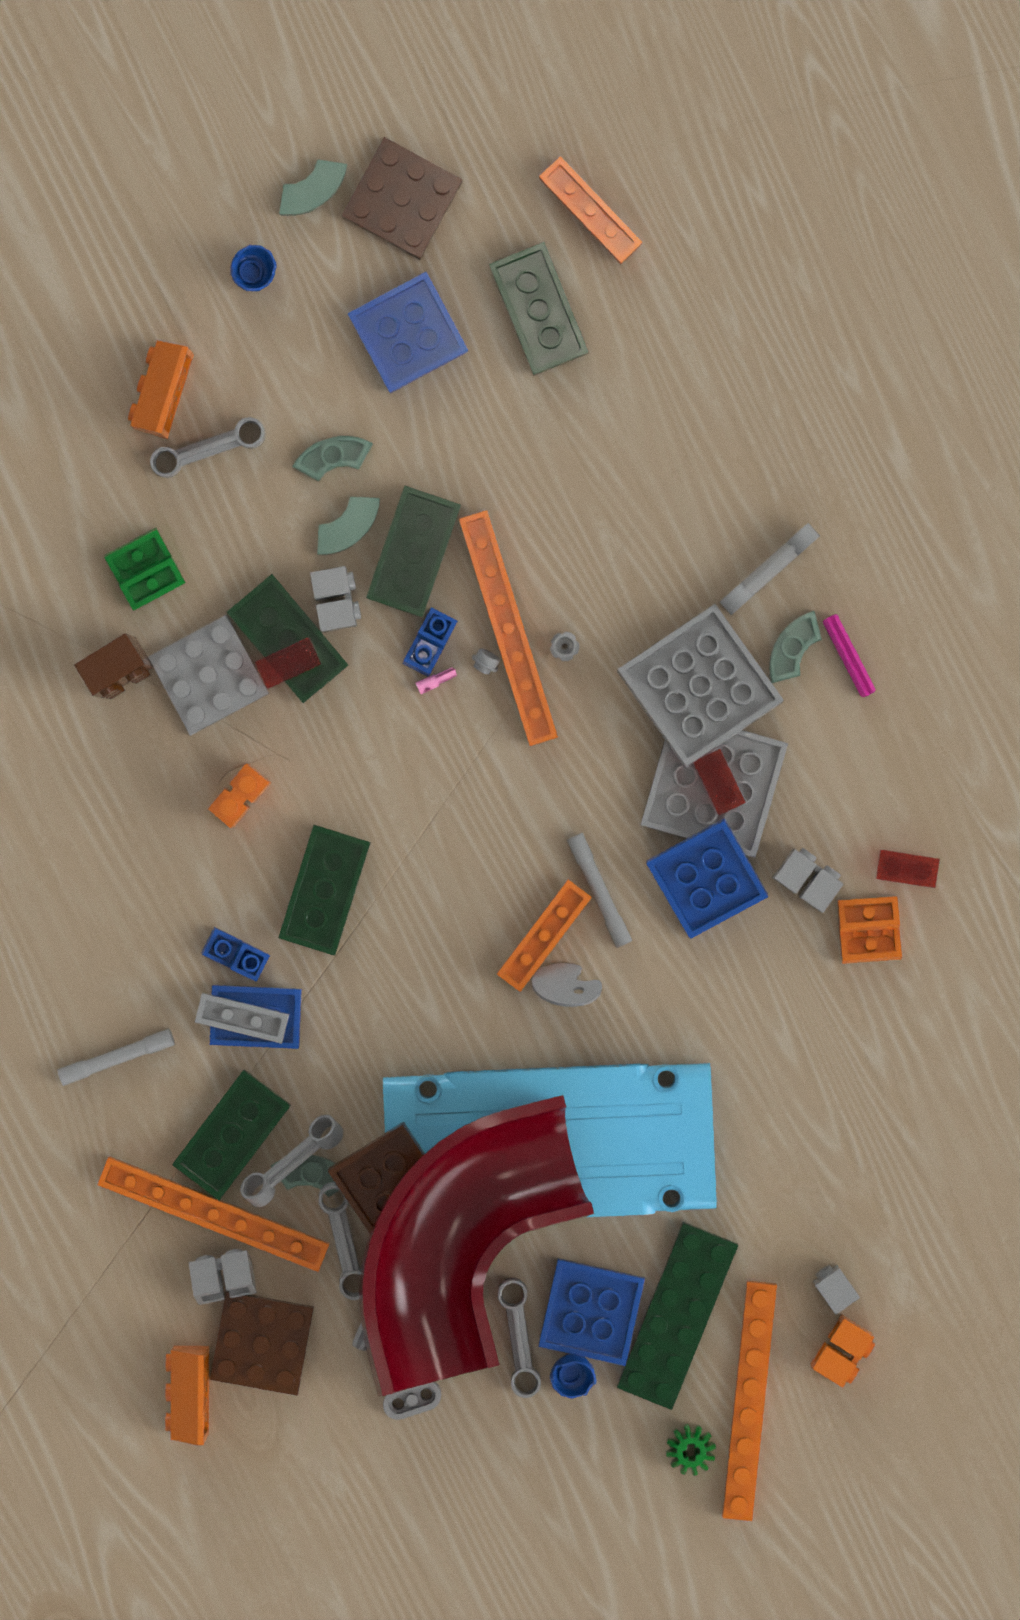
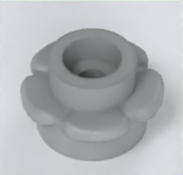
[550,632,579,661]
[472,648,500,675]

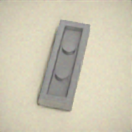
[195,993,290,1044]

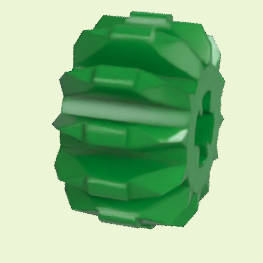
[666,1424,716,1476]

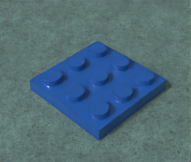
[348,272,469,394]
[646,818,768,939]
[538,1258,645,1366]

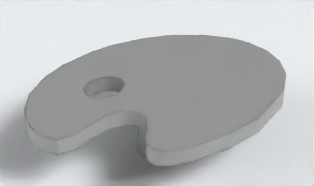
[532,963,602,1007]

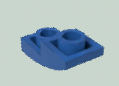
[402,607,458,677]
[201,927,270,982]

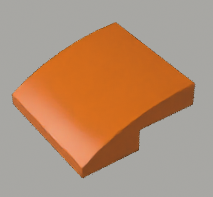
[838,896,902,964]

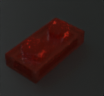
[255,637,322,689]
[693,749,746,816]
[875,850,940,888]

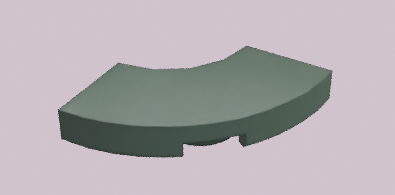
[279,160,347,216]
[292,436,373,482]
[317,497,380,555]
[769,611,822,683]
[271,1155,339,1197]

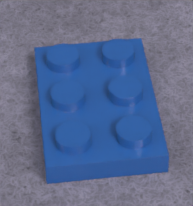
[209,985,302,1049]

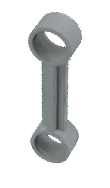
[150,417,266,478]
[720,523,820,615]
[240,1115,343,1207]
[319,1182,361,1300]
[498,1278,541,1398]

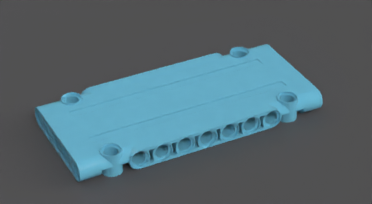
[383,1063,717,1217]

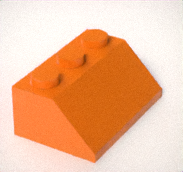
[128,340,194,440]
[165,1346,209,1445]

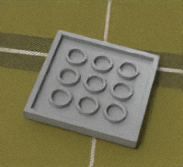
[617,604,784,769]
[640,730,788,858]

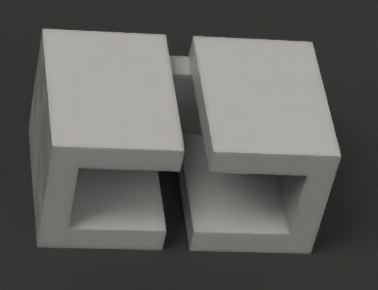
[310,566,361,633]
[772,848,843,913]
[188,1249,257,1305]

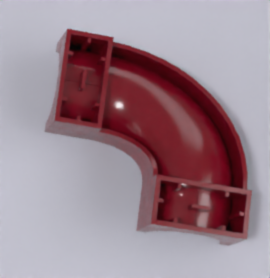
[359,1095,594,1396]

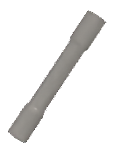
[567,833,632,948]
[57,1029,175,1086]

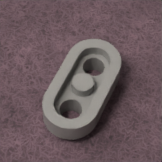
[383,1382,441,1420]

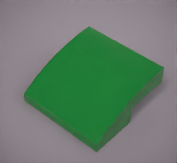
[104,528,186,611]

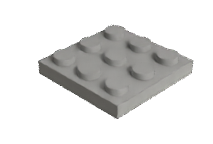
[148,615,269,736]

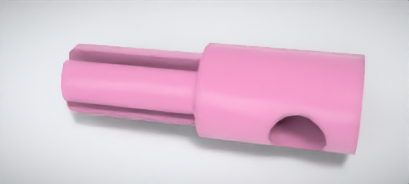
[415,667,457,694]

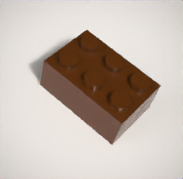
[74,633,154,700]

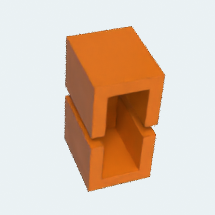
[208,763,271,828]
[810,1314,875,1388]

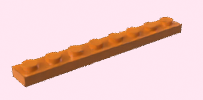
[459,510,558,746]
[97,1156,330,1272]
[722,1281,777,1521]

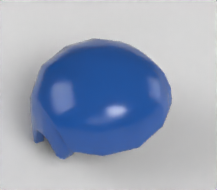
[230,245,277,292]
[550,1354,597,1399]

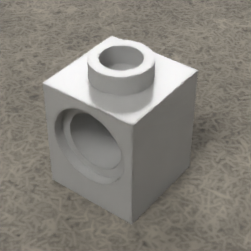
[813,1265,860,1314]

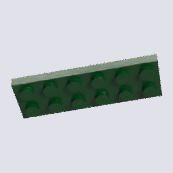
[617,1222,738,1410]

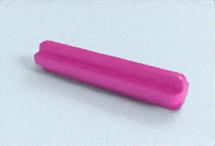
[823,614,875,697]

